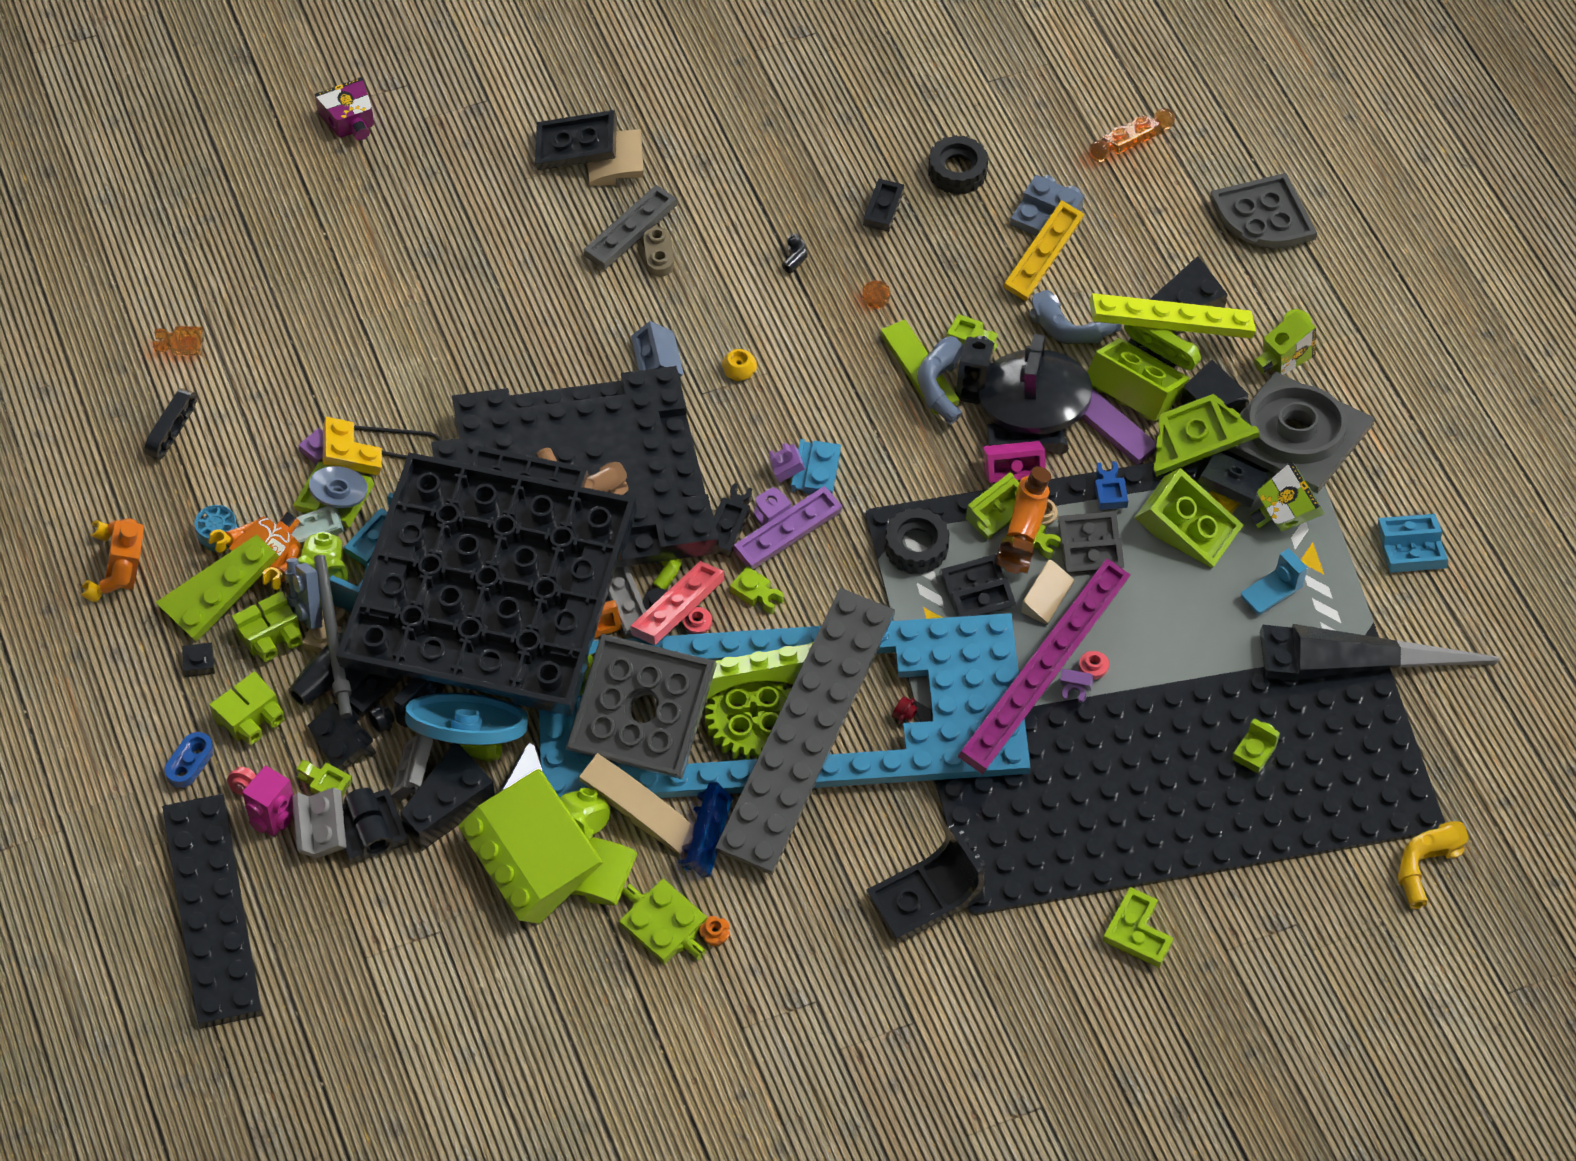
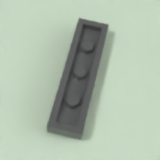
[584,185,677,270]

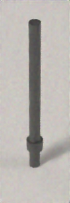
[314,555,352,719]

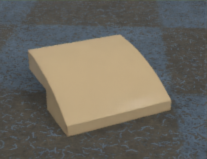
[588,129,644,186]

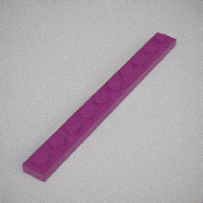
[958,558,1131,775]

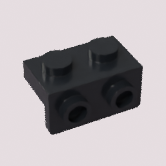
[307,702,376,771]

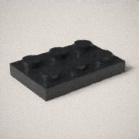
[535,110,617,170]

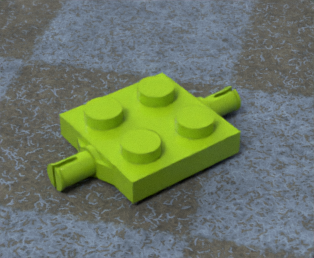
[619,878,708,965]

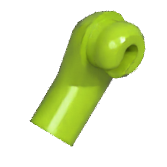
[653,559,682,590]

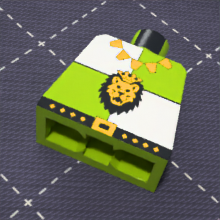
[1254,309,1316,375]
[1250,462,1325,531]

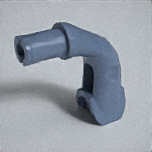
[1030,290,1122,344]
[917,336,964,425]

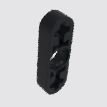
[144,388,197,460]

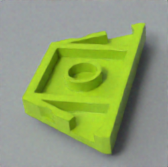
[1154,394,1260,476]

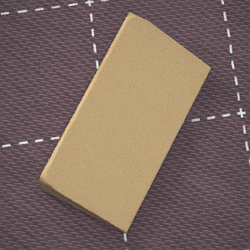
[1021,559,1074,625]

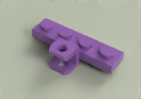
[733,486,843,569]

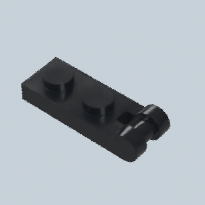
[987,424,1069,455]

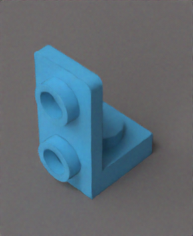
[1240,548,1308,615]

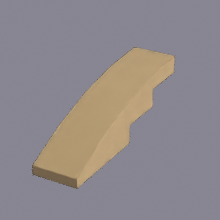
[579,753,699,856]

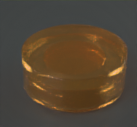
[862,280,890,308]

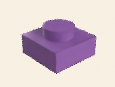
[298,428,323,465]

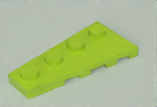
[155,535,279,642]

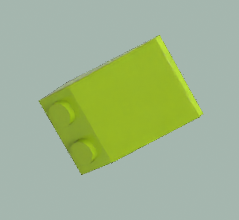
[1134,468,1243,568]

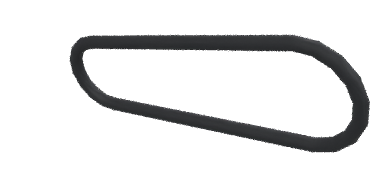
[354,425,442,459]

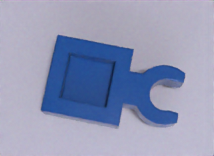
[1094,461,1129,510]

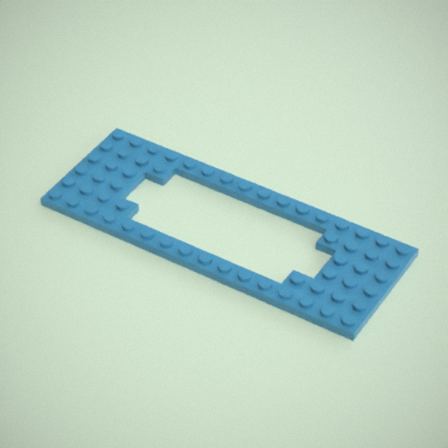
[539,613,1030,798]

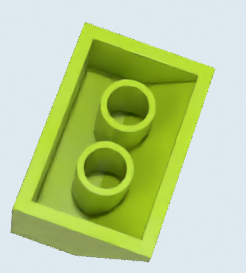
[1087,337,1190,421]

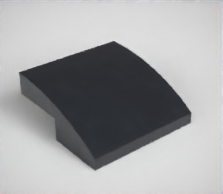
[939,554,1016,617]

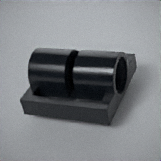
[342,788,409,865]

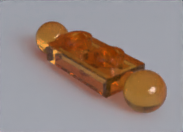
[1089,108,1175,162]

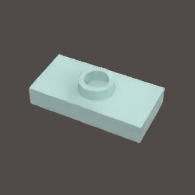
[291,506,344,548]

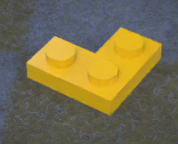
[323,417,382,476]

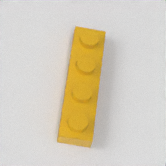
[1003,200,1085,302]

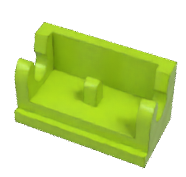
[966,472,1019,540]

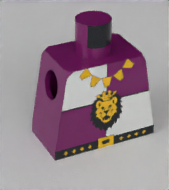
[314,77,374,140]

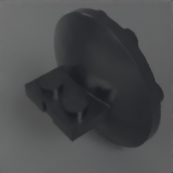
[978,334,1092,437]

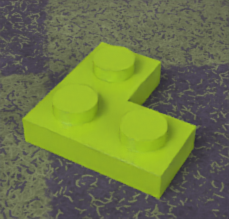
[1103,887,1174,968]

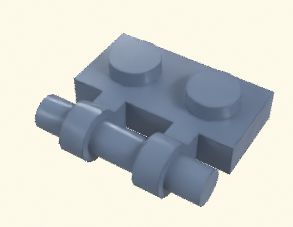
[284,558,323,629]

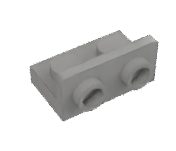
[293,788,346,859]

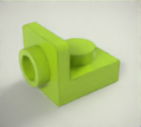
[1232,719,1280,774]

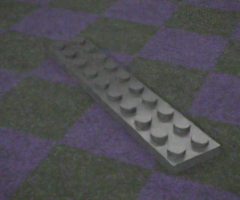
[716,588,895,875]

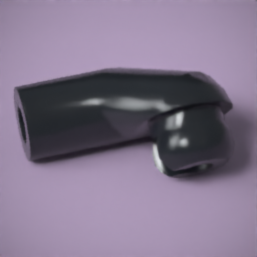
[782,234,808,273]

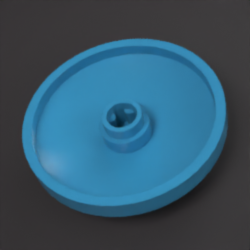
[405,693,528,745]

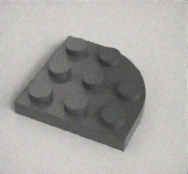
[1210,173,1317,249]

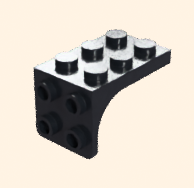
[866,824,986,944]

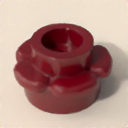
[892,696,918,724]

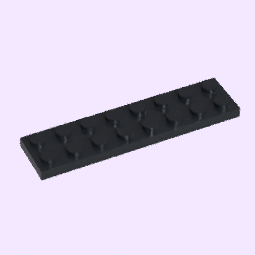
[162,794,263,1029]

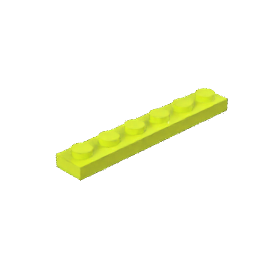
[1089,293,1256,339]

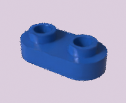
[165,732,214,788]

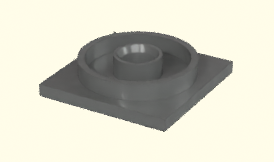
[1227,372,1375,494]
[566,633,717,779]

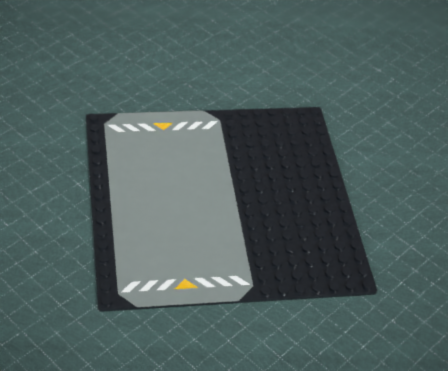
[865,450,1445,915]

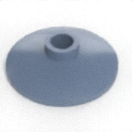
[309,466,368,508]

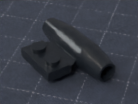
[288,628,404,717]

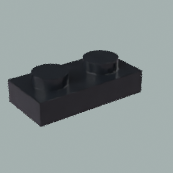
[863,178,904,232]

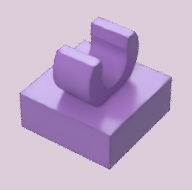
[769,443,805,482]
[1060,669,1094,703]

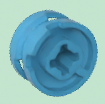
[194,505,238,552]

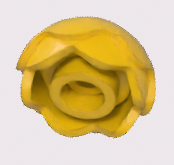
[721,349,757,381]

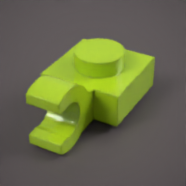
[947,314,998,353]
[296,760,353,797]

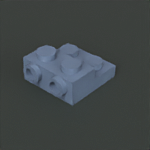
[1010,175,1085,236]

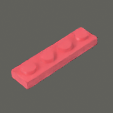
[630,561,725,645]

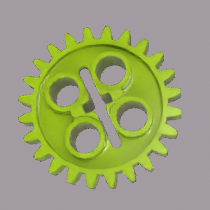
[705,681,792,760]

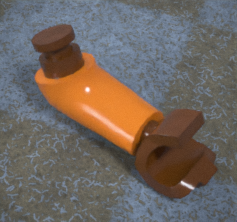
[996,467,1052,574]

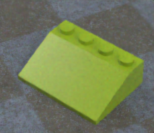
[458,769,604,924]

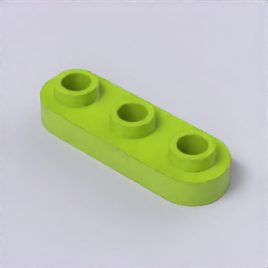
[1124,325,1201,370]

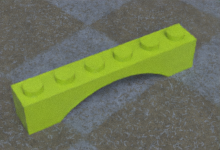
[657,642,814,704]

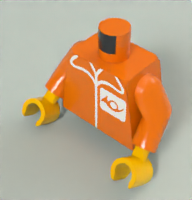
[209,512,302,590]
[81,518,144,602]

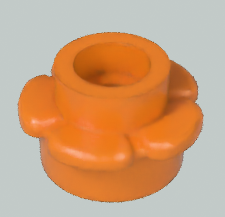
[699,916,730,946]

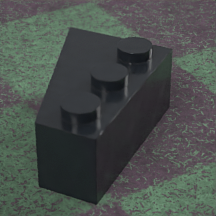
[1149,256,1228,336]
[400,743,495,851]

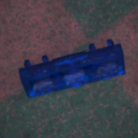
[678,782,733,878]

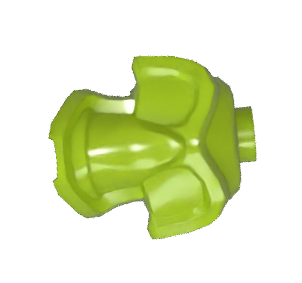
[297,532,349,611]
[560,788,610,840]

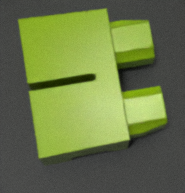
[232,591,303,662]
[209,671,285,745]

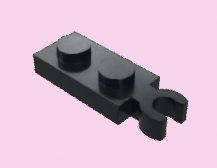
[714,483,752,557]

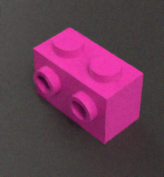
[983,441,1046,484]
[242,765,293,837]

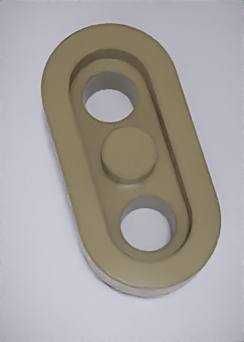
[643,227,674,277]

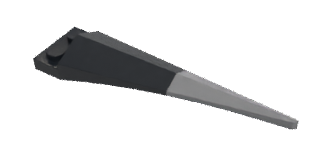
[1259,624,1500,681]

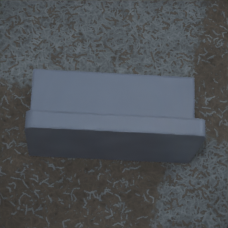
[631,321,684,378]

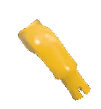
[1397,821,1469,909]

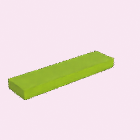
[880,319,959,415]

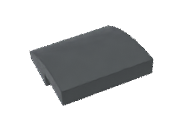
[1057,511,1124,573]

